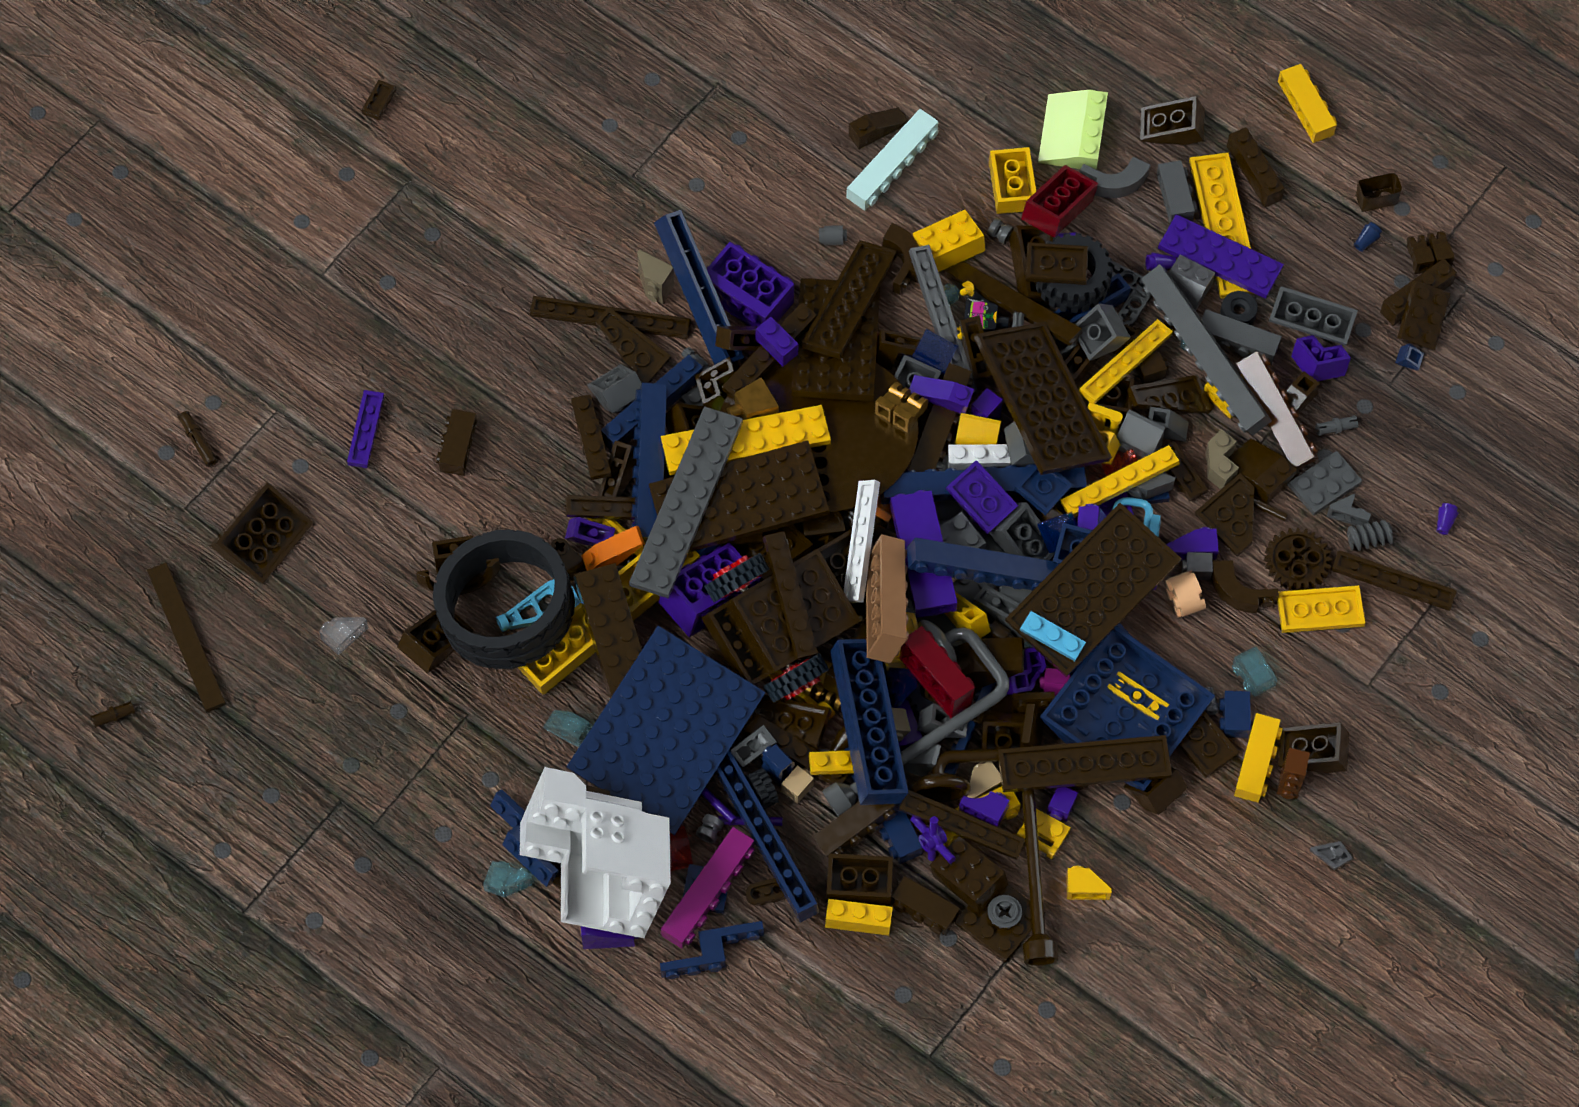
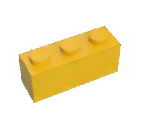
[825,899,893,936]

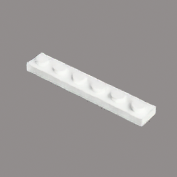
[844,480,880,603]

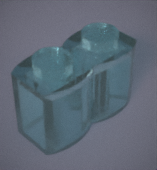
[1232,646,1277,697]

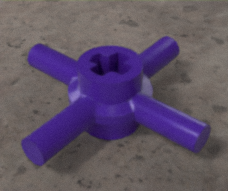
[910,816,956,864]

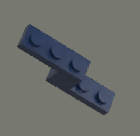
[490,789,558,887]
[660,921,764,979]

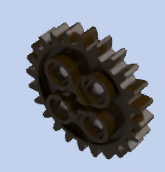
[1264,527,1332,591]

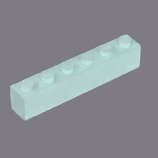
[846,109,939,211]

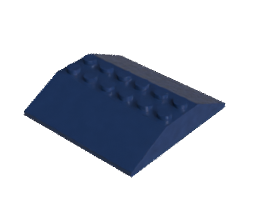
[1040,626,1215,791]

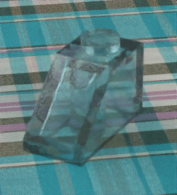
[543,710,590,748]

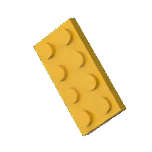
[1277,586,1365,633]

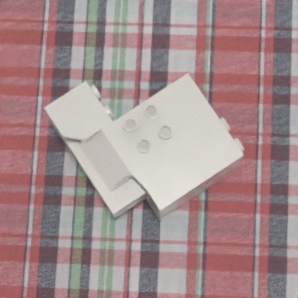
[520,767,671,938]

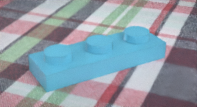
[1020,611,1086,662]

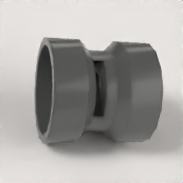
[987,218,1014,244]

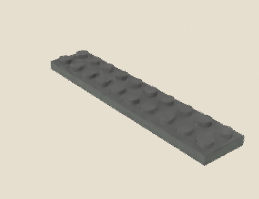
[629,407,743,599]

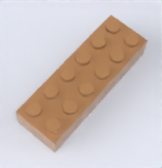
[866,534,909,663]

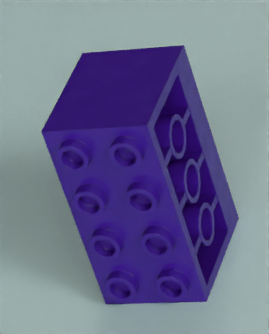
[707,242,794,326]
[658,542,761,638]

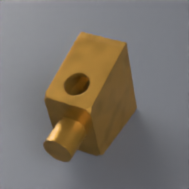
[727,378,779,420]

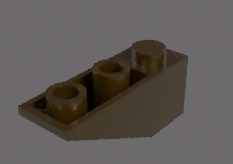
[1267,372,1320,428]

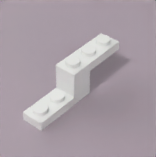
[907,444,1010,471]

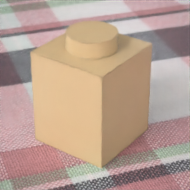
[781,765,814,804]

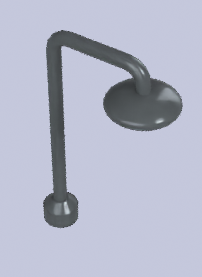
[822,620,1010,817]

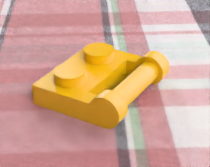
[1087,402,1123,437]
[1016,808,1071,859]

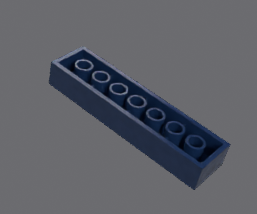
[830,639,908,805]

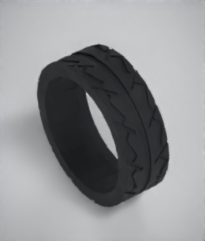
[433,530,575,669]

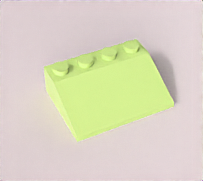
[1038,90,1108,169]

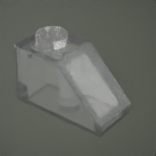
[319,617,368,655]

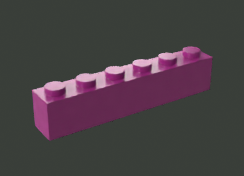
[661,827,755,949]

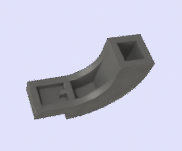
[1080,157,1151,198]

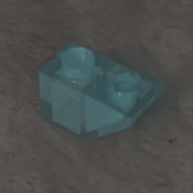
[483,861,534,898]

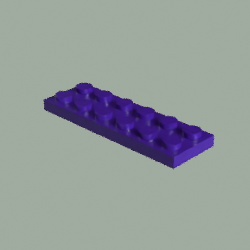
[1158,214,1284,299]

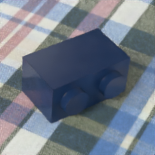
[1219,691,1251,738]

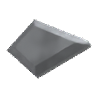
[1310,841,1353,870]

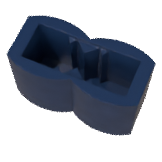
[762,744,795,786]

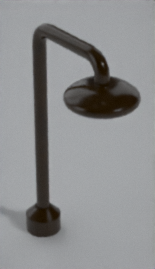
[908,749,1059,966]

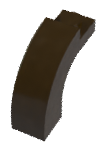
[882,223,919,295]
[1211,560,1279,613]

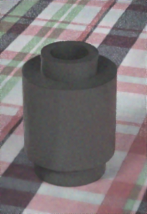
[819,225,847,246]

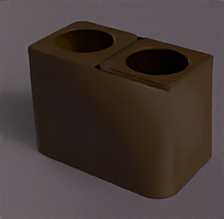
[1356,173,1402,212]

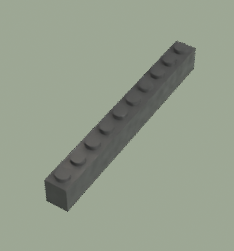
[1141,264,1272,436]

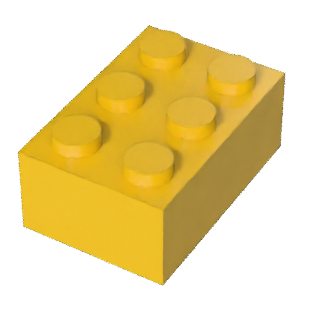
[989,147,1036,214]
[913,210,985,272]

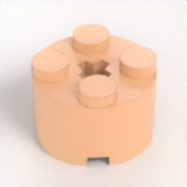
[1165,570,1206,618]

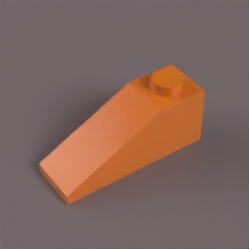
[582,526,645,571]

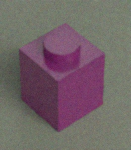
[1040,668,1070,697]

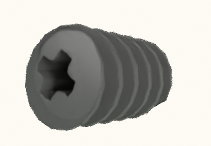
[1347,520,1393,551]

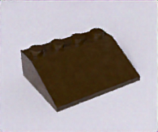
[210,482,314,584]

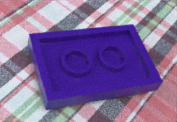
[945,460,1018,534]

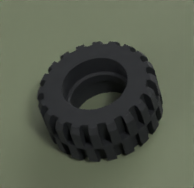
[1035,233,1113,313]

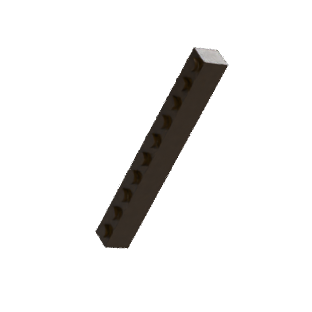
[887,363,973,533]

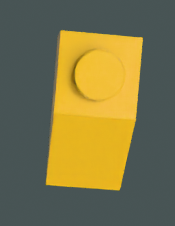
[1066,866,1112,900]

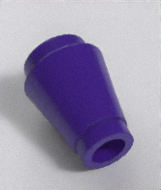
[1145,252,1176,271]
[1436,503,1459,535]

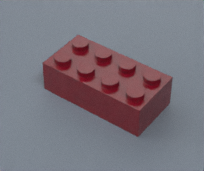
[1021,165,1098,237]
[899,626,975,719]

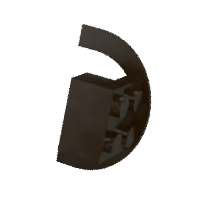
[416,535,500,595]

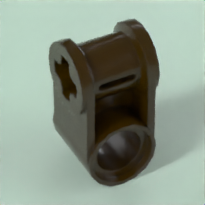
[551,538,586,579]

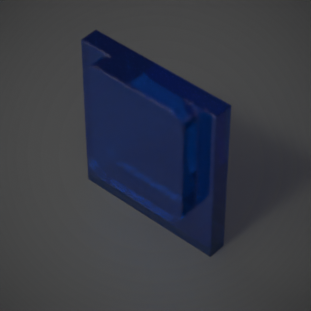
[912,329,958,373]
[1037,512,1078,553]

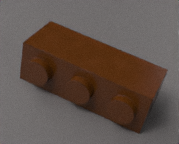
[1276,748,1310,799]

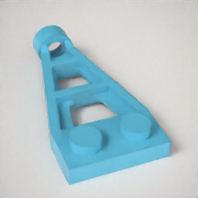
[496,579,581,632]

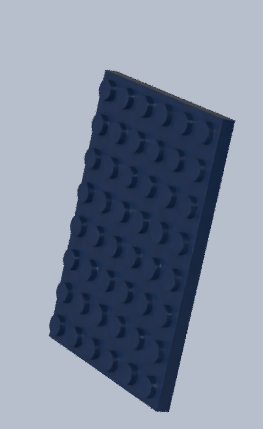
[566,626,766,836]

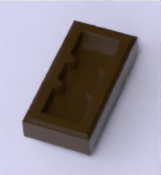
[361,80,396,121]

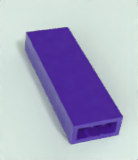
[890,490,957,618]

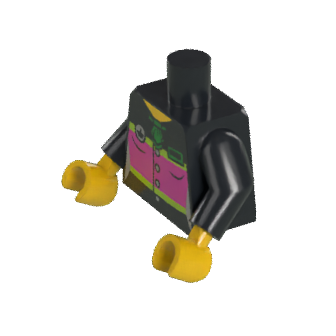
[957,281,1009,339]

